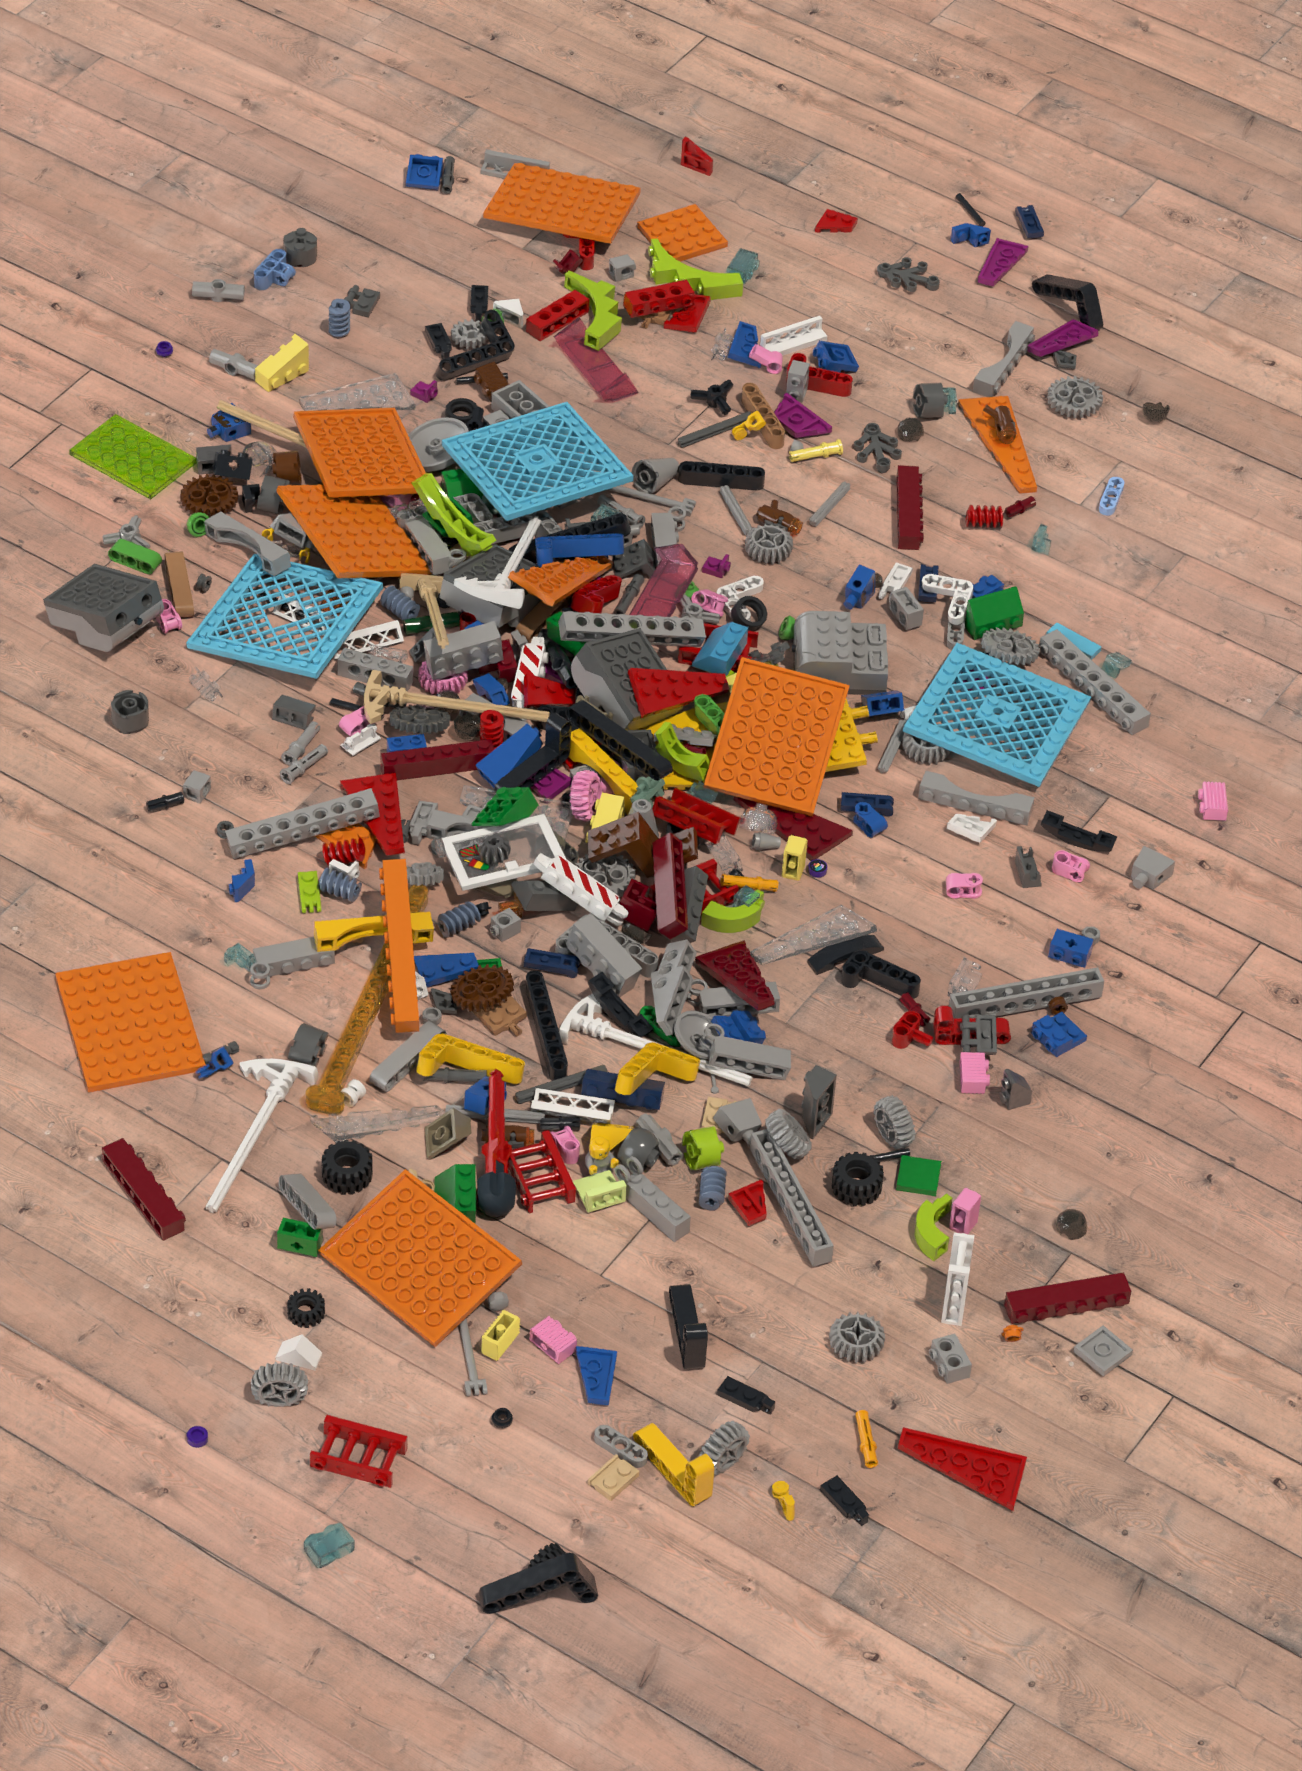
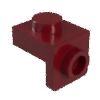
[553,249,583,274]

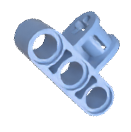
[254,249,296,290]

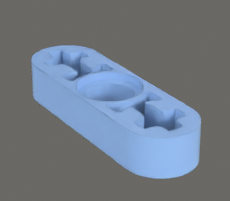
[1099,477,1125,516]

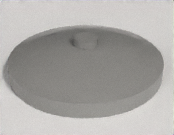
[408,418,469,472]

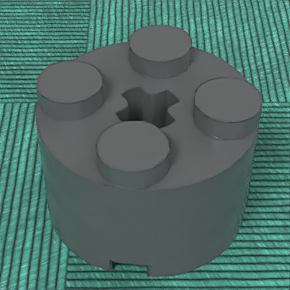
[283,228,317,267]
[913,383,948,418]
[257,475,290,515]
[111,690,149,734]
[288,1023,329,1067]

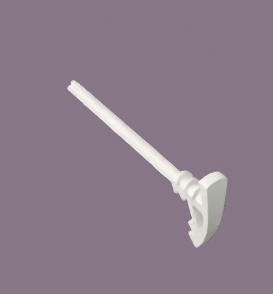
[454,516,542,609]
[559,994,753,1087]
[205,1059,319,1213]

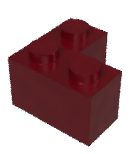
[477,639,518,684]
[619,879,657,931]

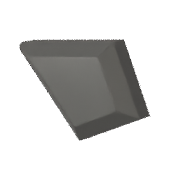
[1053,350,1077,369]
[431,988,458,1014]

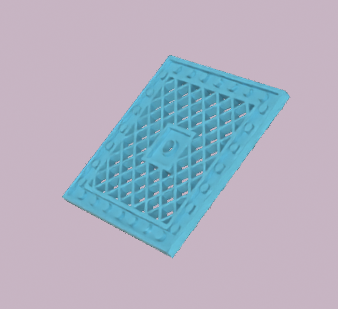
[442,402,633,521]
[903,643,1091,787]

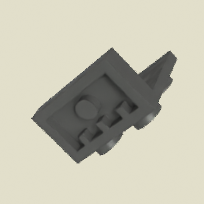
[613,539,657,579]

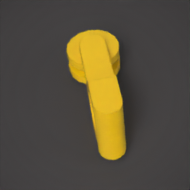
[732,411,766,440]
[772,1481,795,1521]

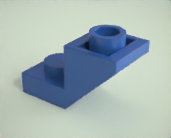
[951,223,991,247]
[472,673,510,706]
[229,859,255,902]

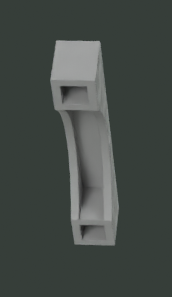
[973,321,1035,397]
[204,512,291,576]
[918,771,1035,826]

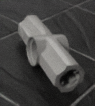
[192,279,245,302]
[209,349,258,380]
[636,1113,683,1166]

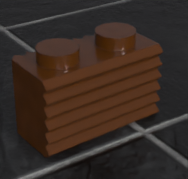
[474,361,510,401]

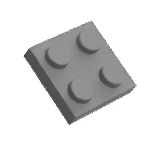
[1073,1325,1133,1377]

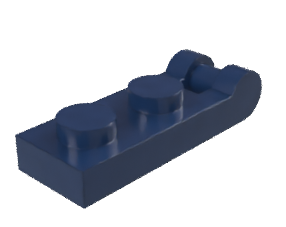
[1015,205,1044,239]
[918,564,939,603]
[841,792,894,817]
[524,948,581,978]

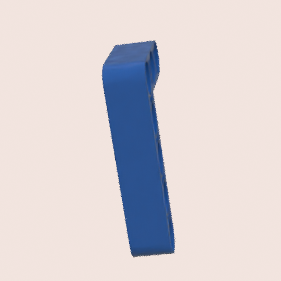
[535,534,624,567]

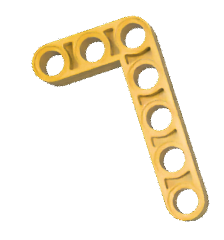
[416,1034,525,1084]
[615,1042,700,1095]
[633,1423,715,1506]

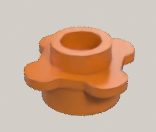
[1001,1325,1024,1342]

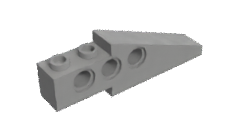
[651,940,697,1036]

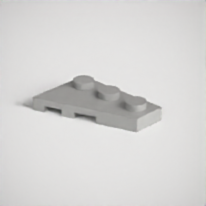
[653,724,717,747]

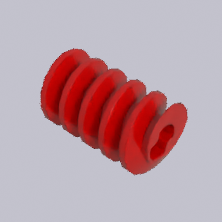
[966,505,1003,528]
[480,710,504,750]
[322,838,366,866]

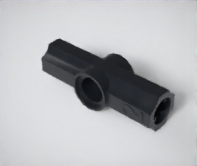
[548,645,578,689]

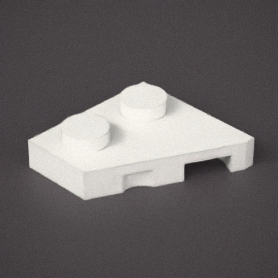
[947,814,997,843]

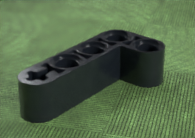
[841,950,921,999]

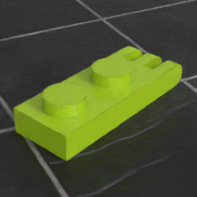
[298,871,321,913]

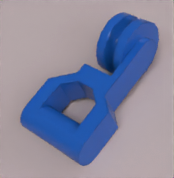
[195,1046,234,1079]

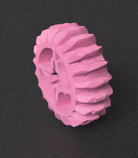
[418,661,468,697]
[570,770,603,821]

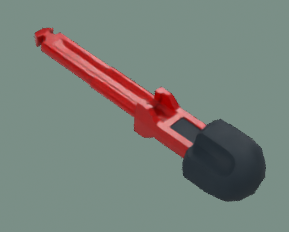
[477,1069,516,1218]

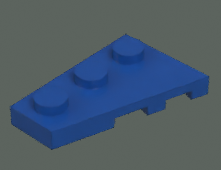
[727,321,761,368]
[414,952,479,987]
[576,1346,617,1406]

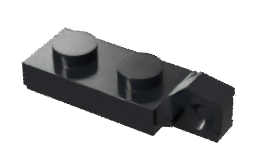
[470,285,488,322]
[425,323,452,359]
[717,1376,775,1415]
[820,1475,869,1526]

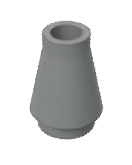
[752,831,781,850]

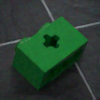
[277,1217,323,1257]

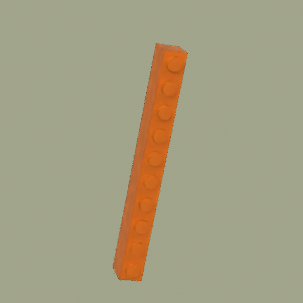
[379,859,419,1033]

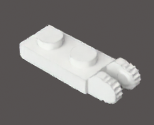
[878,563,913,602]

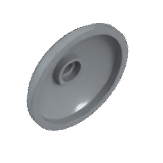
[674,1011,719,1060]

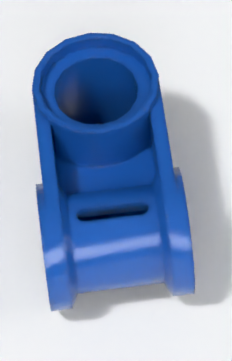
[853,802,888,838]

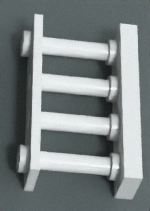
[941,1233,975,1326]

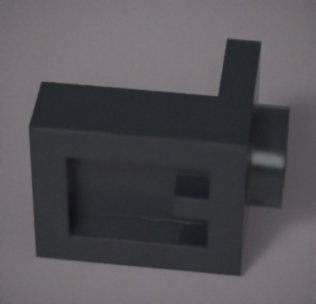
[242,484,260,513]

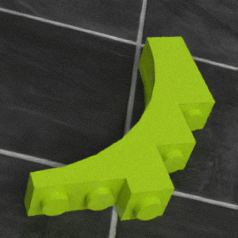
[648,238,743,300]
[564,271,622,351]
[412,473,497,556]

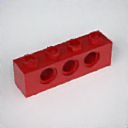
[623,280,695,318]
[526,290,589,341]

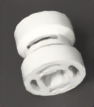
[338,1079,366,1107]

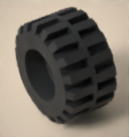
[322,1140,373,1194]
[831,1152,884,1206]

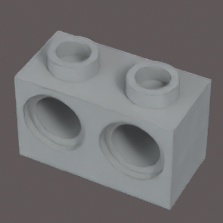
[786,360,810,403]
[889,587,924,630]
[929,1333,972,1384]

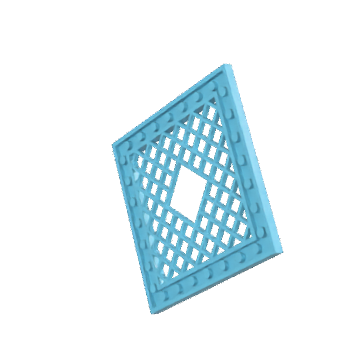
[186,553,383,679]

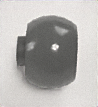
[617,1128,660,1171]

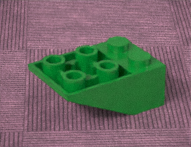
[471,787,539,826]

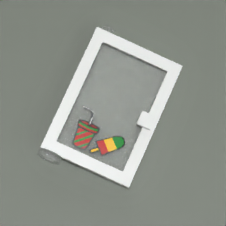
[435,814,566,891]

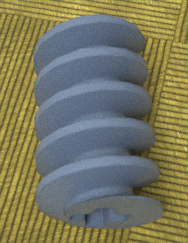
[329,299,350,337]
[380,585,420,621]
[319,867,362,902]
[437,901,481,938]
[699,1166,727,1211]

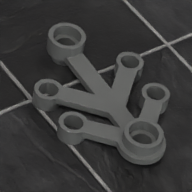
[877,257,940,292]
[853,423,902,473]
[747,641,790,665]

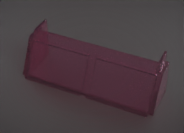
[553,317,639,402]
[629,544,698,617]

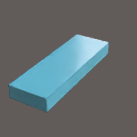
[1046,623,1101,660]

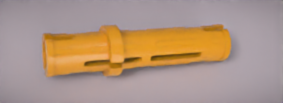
[720,874,779,892]
[855,1410,878,1468]

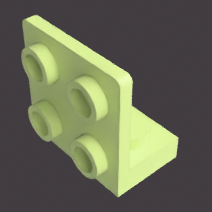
[573,1170,626,1213]

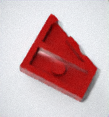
[681,136,713,176]
[815,209,858,233]
[728,1179,767,1226]

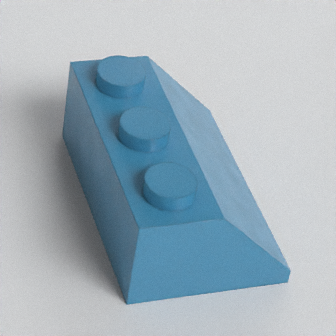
[692,622,748,676]

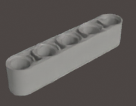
[369,1021,446,1092]
[279,1174,336,1230]

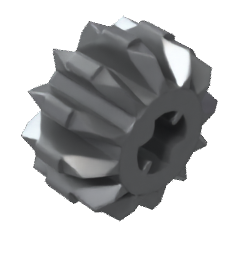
[478,833,511,865]

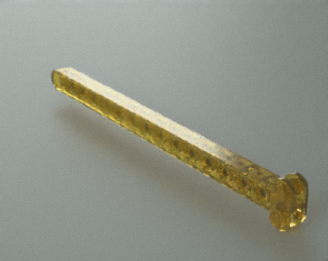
[305,884,428,1115]

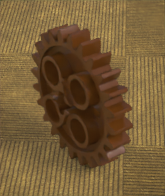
[180,474,238,517]
[450,964,515,1012]

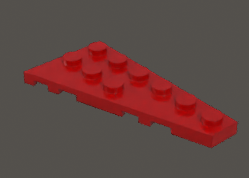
[627,668,730,718]
[340,773,405,856]
[898,1427,1027,1511]

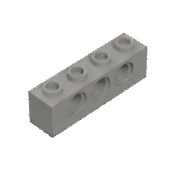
[337,648,413,692]

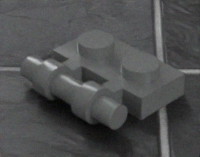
[344,285,380,318]
[960,1015,997,1055]

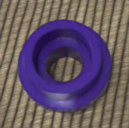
[156,341,173,357]

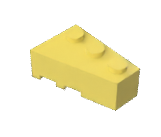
[255,334,309,392]
[585,792,625,843]

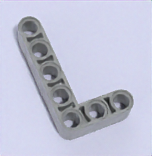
[397,493,493,533]
[473,510,562,544]
[555,915,658,978]

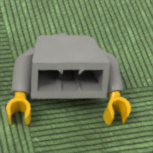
[262,512,314,563]

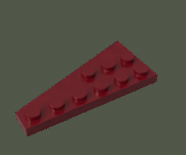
[734,796,853,861]
[695,940,775,1011]

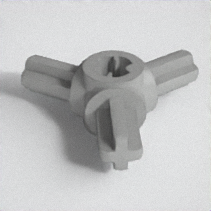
[102,515,150,549]
[679,595,720,624]

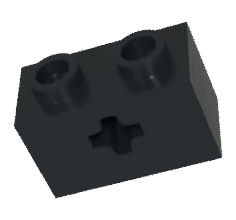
[213,450,253,480]

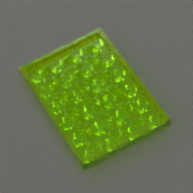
[69,414,197,500]

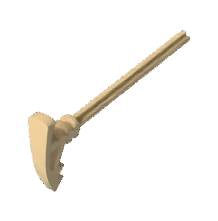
[217,400,307,448]
[399,573,449,649]
[364,670,550,724]

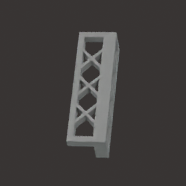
[481,149,550,179]

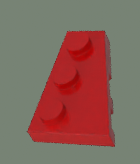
[663,294,711,332]
[524,673,575,708]

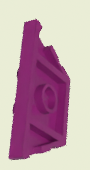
[774,393,832,438]

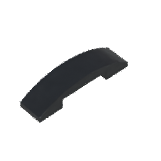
[1041,810,1118,852]
[807,934,884,975]
[588,972,654,1038]

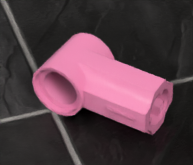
[749,344,783,374]

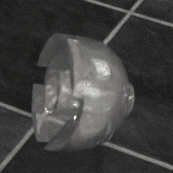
[242,441,276,477]
[739,803,777,834]

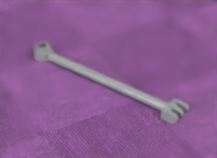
[566,473,696,517]
[459,1318,488,1396]

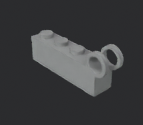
[651,507,686,575]
[405,518,466,575]
[250,937,335,989]
[687,979,780,1018]
[700,1023,791,1080]
[614,1156,691,1242]

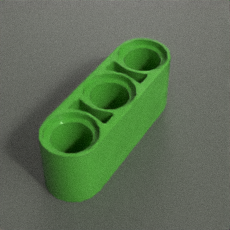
[108,539,162,574]
[694,694,725,738]

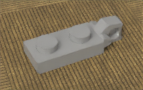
[409,801,438,845]

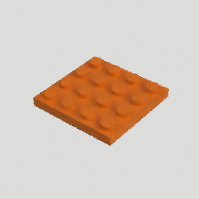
[637,204,728,262]

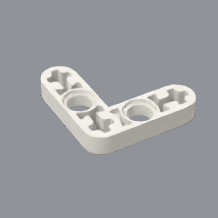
[922,574,973,625]
[717,576,764,621]

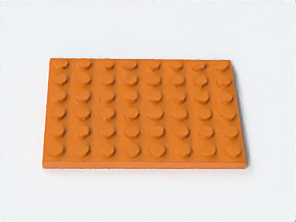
[483,163,641,244]
[293,408,426,498]
[276,484,431,578]
[703,657,850,817]
[55,952,206,1093]
[318,1169,522,1347]

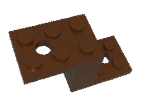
[588,811,698,878]

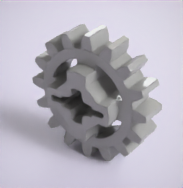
[451,319,488,349]
[406,862,444,887]

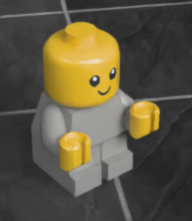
[585,1137,619,1175]

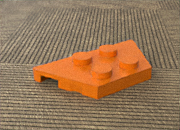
[315,823,377,870]

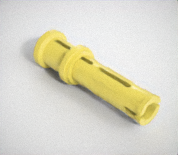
[789,439,843,462]

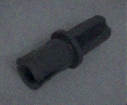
[146,792,184,812]
[540,1116,580,1131]

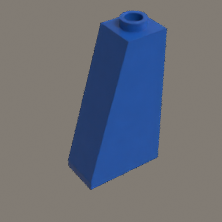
[476,723,543,788]

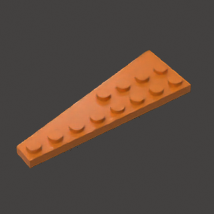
[958,396,1037,494]
[508,556,614,606]

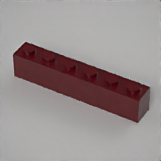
[896,465,924,550]
[380,739,494,781]
[652,832,688,940]
[102,1138,186,1241]
[1004,1272,1132,1324]

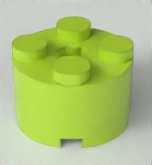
[682,1126,724,1170]

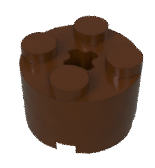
[272,451,302,485]

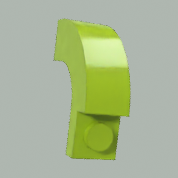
[655,722,710,781]
[701,889,765,933]
[915,1193,953,1261]

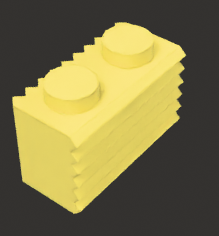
[781,835,807,881]
[481,1310,520,1361]

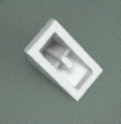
[493,299,524,329]
[275,1334,322,1371]

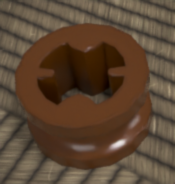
[1048,996,1068,1015]

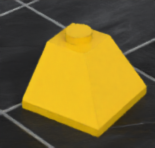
[590,1122,634,1151]

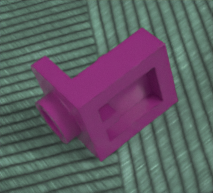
[410,380,438,403]
[702,554,731,578]

